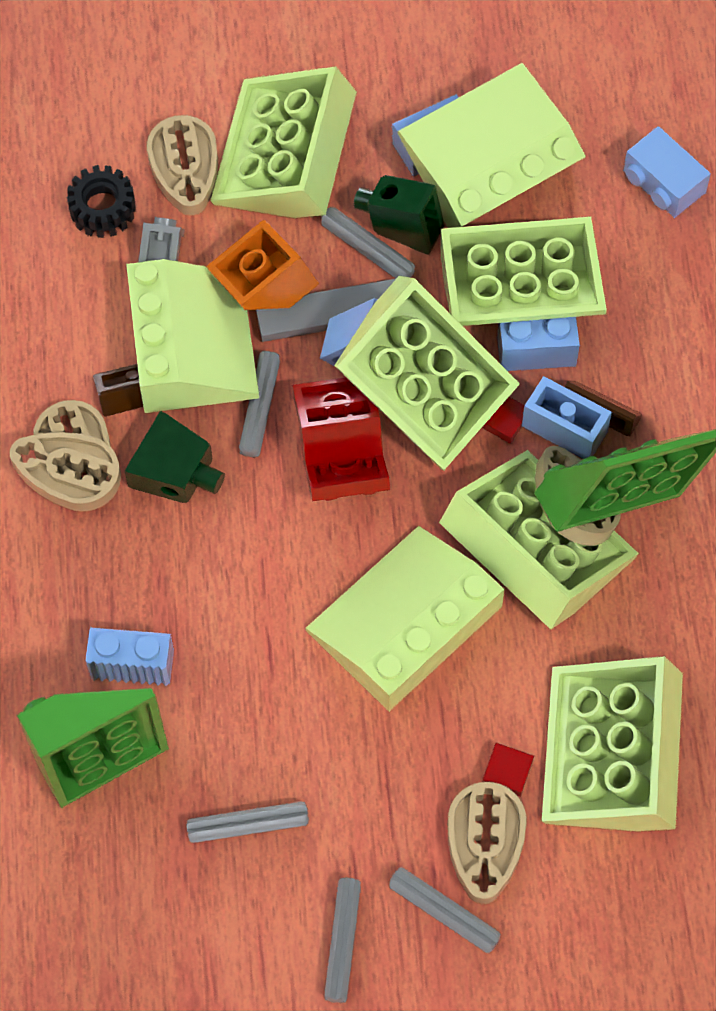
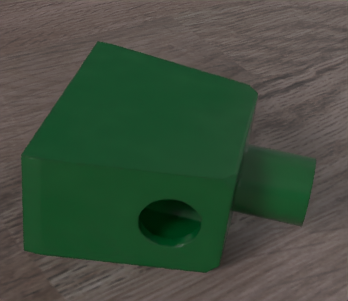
[354,175,445,255]
[125,411,225,503]

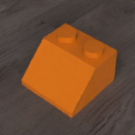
[206,219,319,310]

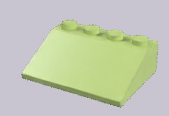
[397,63,586,228]
[210,66,357,218]
[440,217,607,326]
[126,259,259,413]
[334,276,520,470]
[439,450,639,629]
[306,526,504,711]
[542,656,683,831]

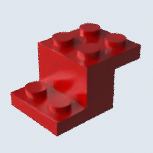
[292,377,390,502]

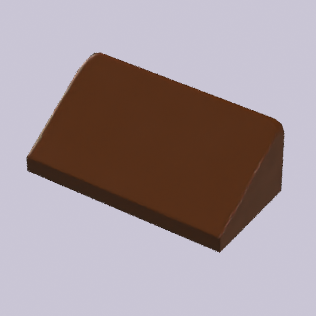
[93,364,143,417]
[565,381,642,436]

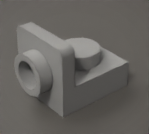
[138,217,185,262]

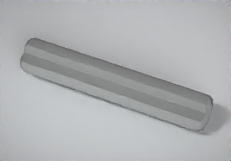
[321,207,415,278]
[239,350,280,458]
[187,801,309,843]
[389,867,501,953]
[324,878,361,1003]

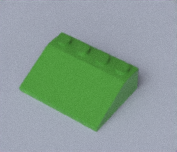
[534,429,716,532]
[17,688,169,808]

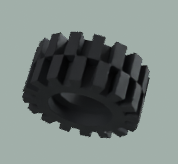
[67,165,136,238]

